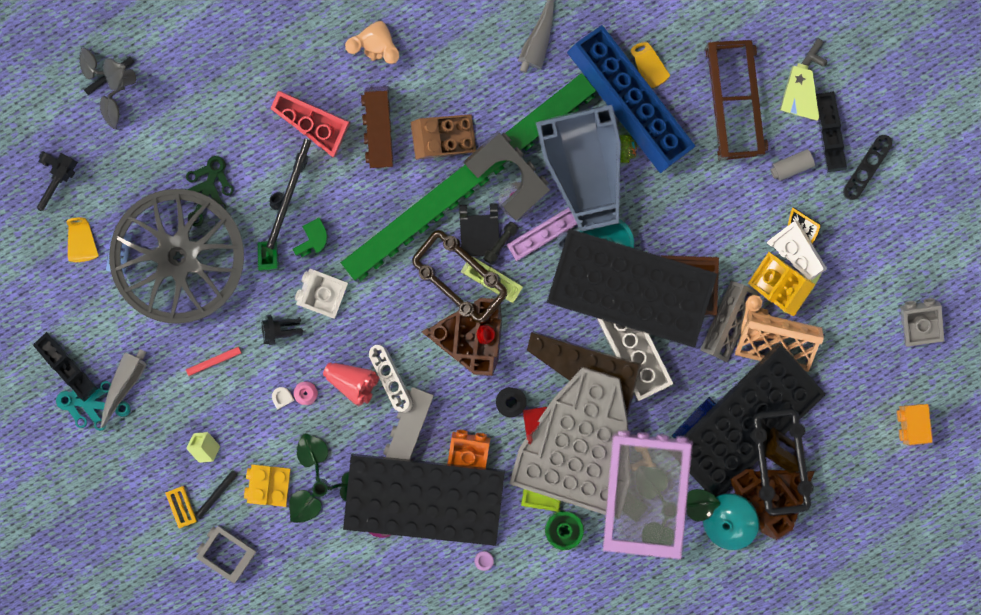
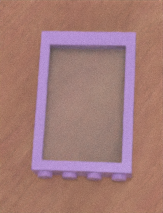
[603,430,692,559]

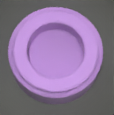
[475,551,494,571]

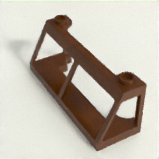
[705,40,768,161]

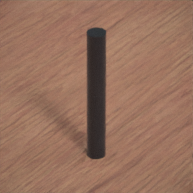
[84,56,135,95]
[195,470,238,519]

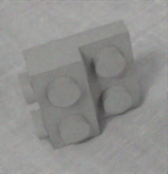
[900,298,944,347]

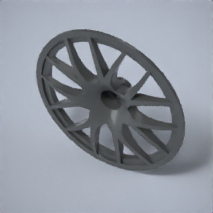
[109,189,244,324]

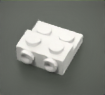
[295,269,348,319]

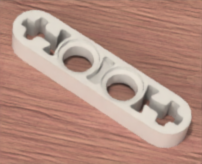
[369,345,413,413]

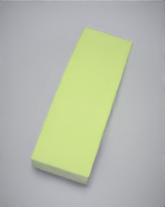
[461,256,523,303]

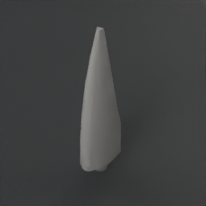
[518,0,554,73]
[101,349,147,428]

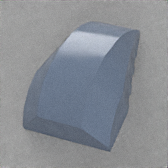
[536,105,621,231]

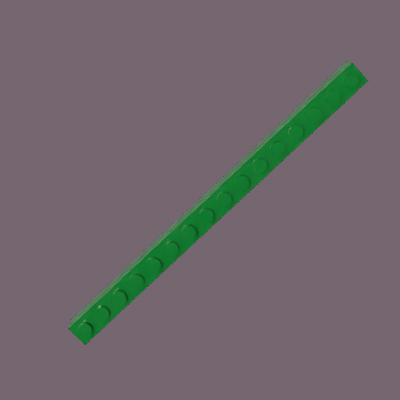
[340,73,596,282]

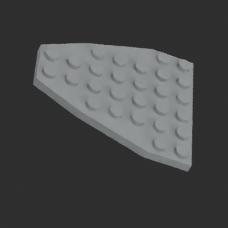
[509,367,631,519]

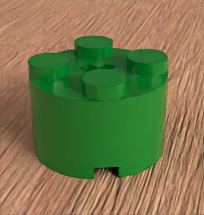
[545,510,584,550]

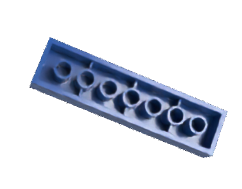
[567,25,696,174]

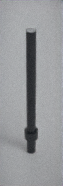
[266,138,312,249]

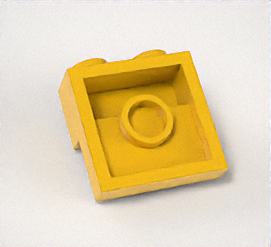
[244,464,291,507]

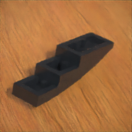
[816,91,847,173]
[33,332,98,402]

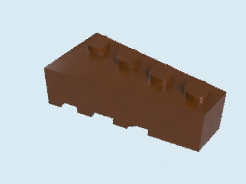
[361,86,393,168]

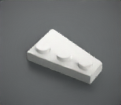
[766,221,827,280]

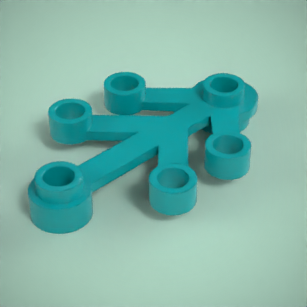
[56,380,131,431]

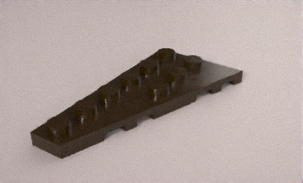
[527,331,641,418]

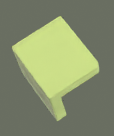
[186,432,220,463]

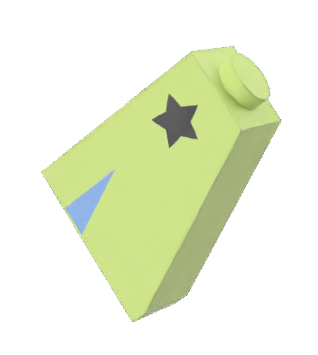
[780,63,819,121]

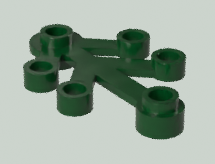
[186,156,234,227]

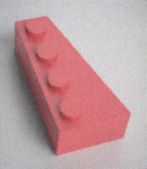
[271,91,351,157]

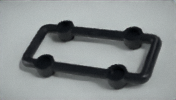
[751,408,814,516]

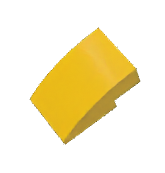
[748,252,816,316]

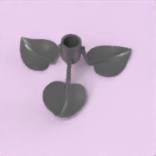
[79,47,136,129]

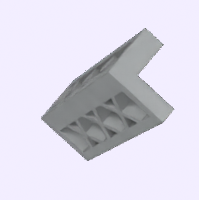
[700,281,758,362]

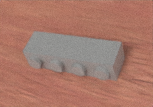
[383,387,434,460]

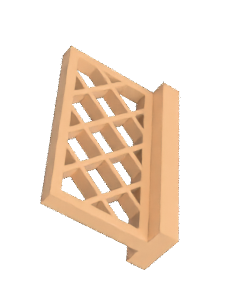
[735,311,824,372]

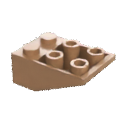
[410,114,476,160]

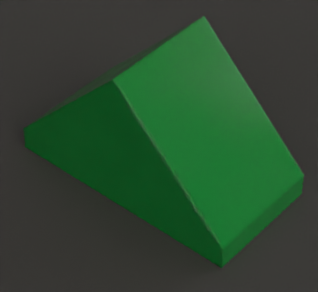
[257,240,280,272]

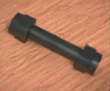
[483,222,519,265]

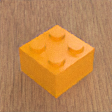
[897,404,933,445]

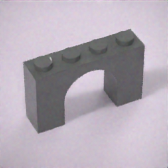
[463,131,550,221]

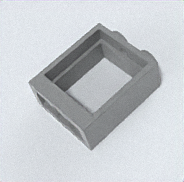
[196,525,258,584]

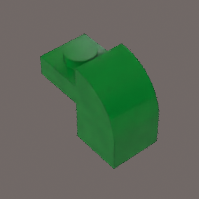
[293,218,328,258]

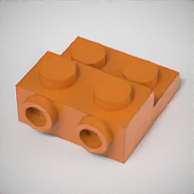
[447,429,491,468]

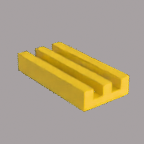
[165,486,197,528]

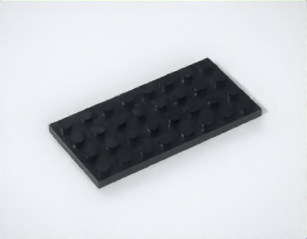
[546,229,717,348]
[668,343,826,497]
[343,453,505,546]

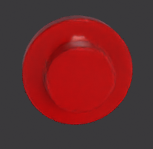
[477,325,495,344]

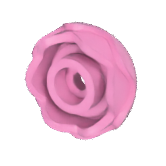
[294,382,318,405]

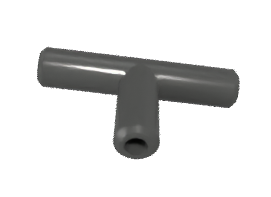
[801,38,828,67]

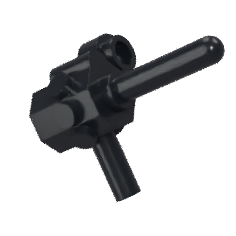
[37,151,78,211]

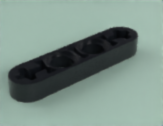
[843,135,892,200]

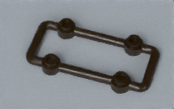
[412,230,507,324]

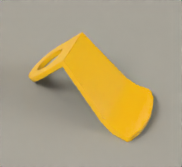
[631,42,670,89]
[66,217,99,262]

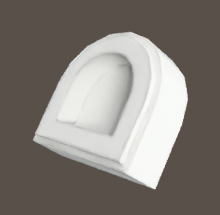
[272,387,295,410]

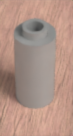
[770,149,815,181]

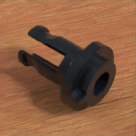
[261,314,303,345]
[496,387,526,418]

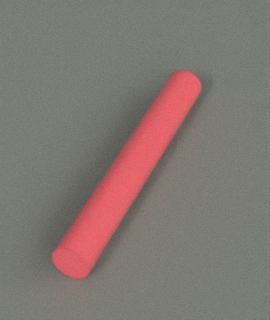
[186,346,242,376]

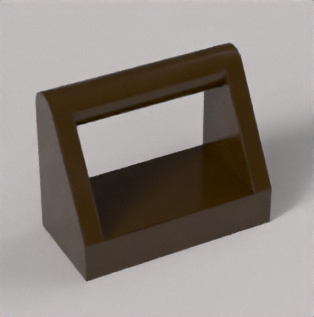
[765,428,799,473]

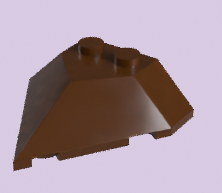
[421,298,502,376]
[731,469,815,540]

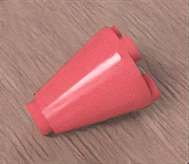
[323,362,380,406]

